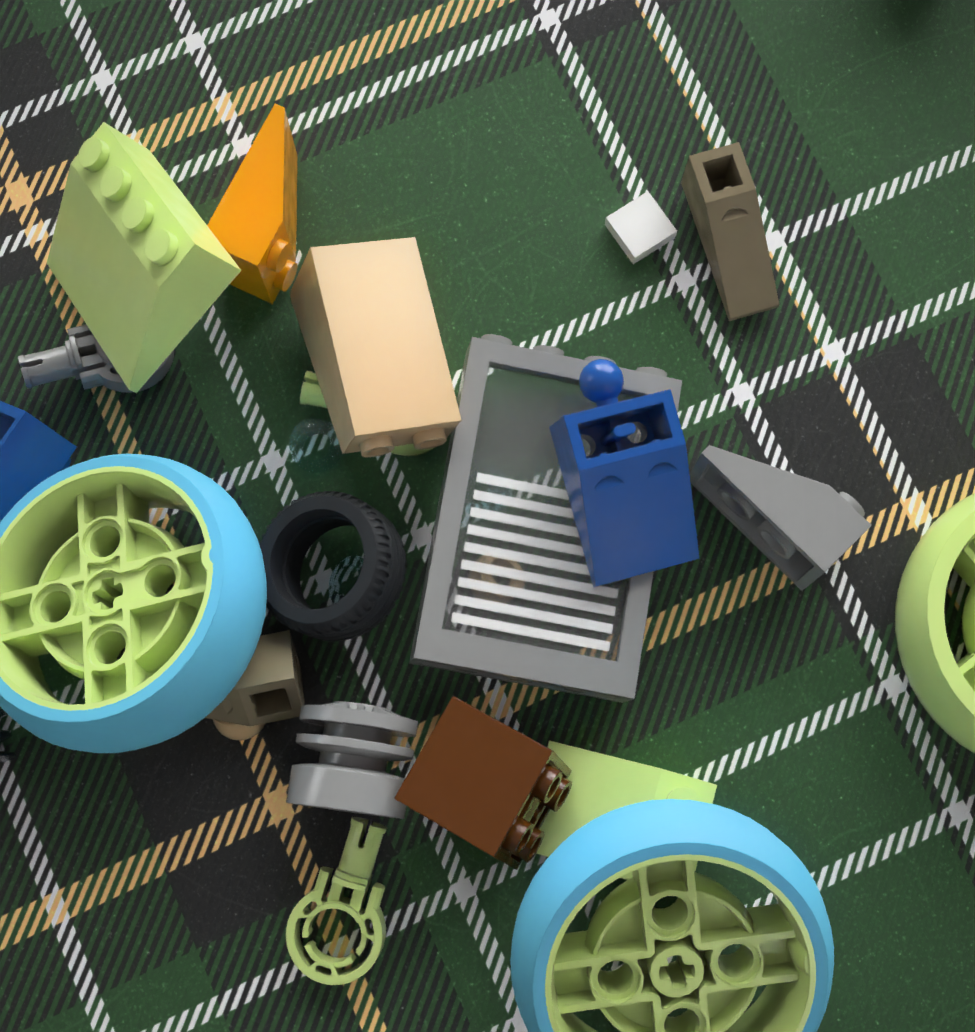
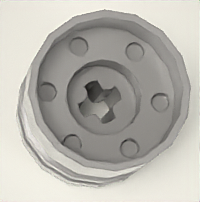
[286,701,418,819]

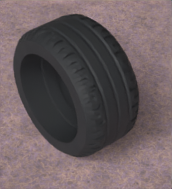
[259,491,407,641]

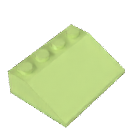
[47,122,241,393]

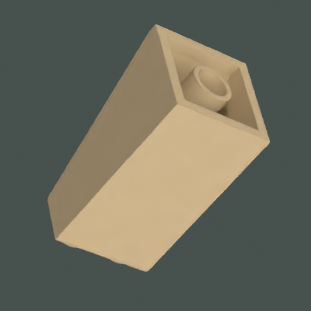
[290,237,462,457]

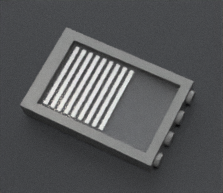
[409,334,682,703]

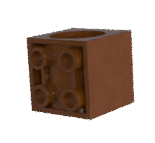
[394,696,572,870]

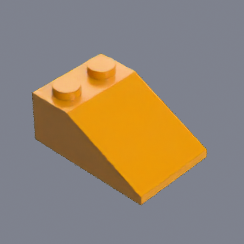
[207,103,298,304]

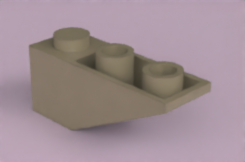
[681,142,779,321]
[205,630,304,726]

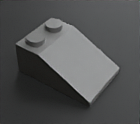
[690,445,872,591]

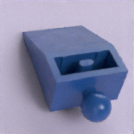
[549,359,700,587]

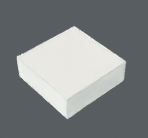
[604,191,677,264]

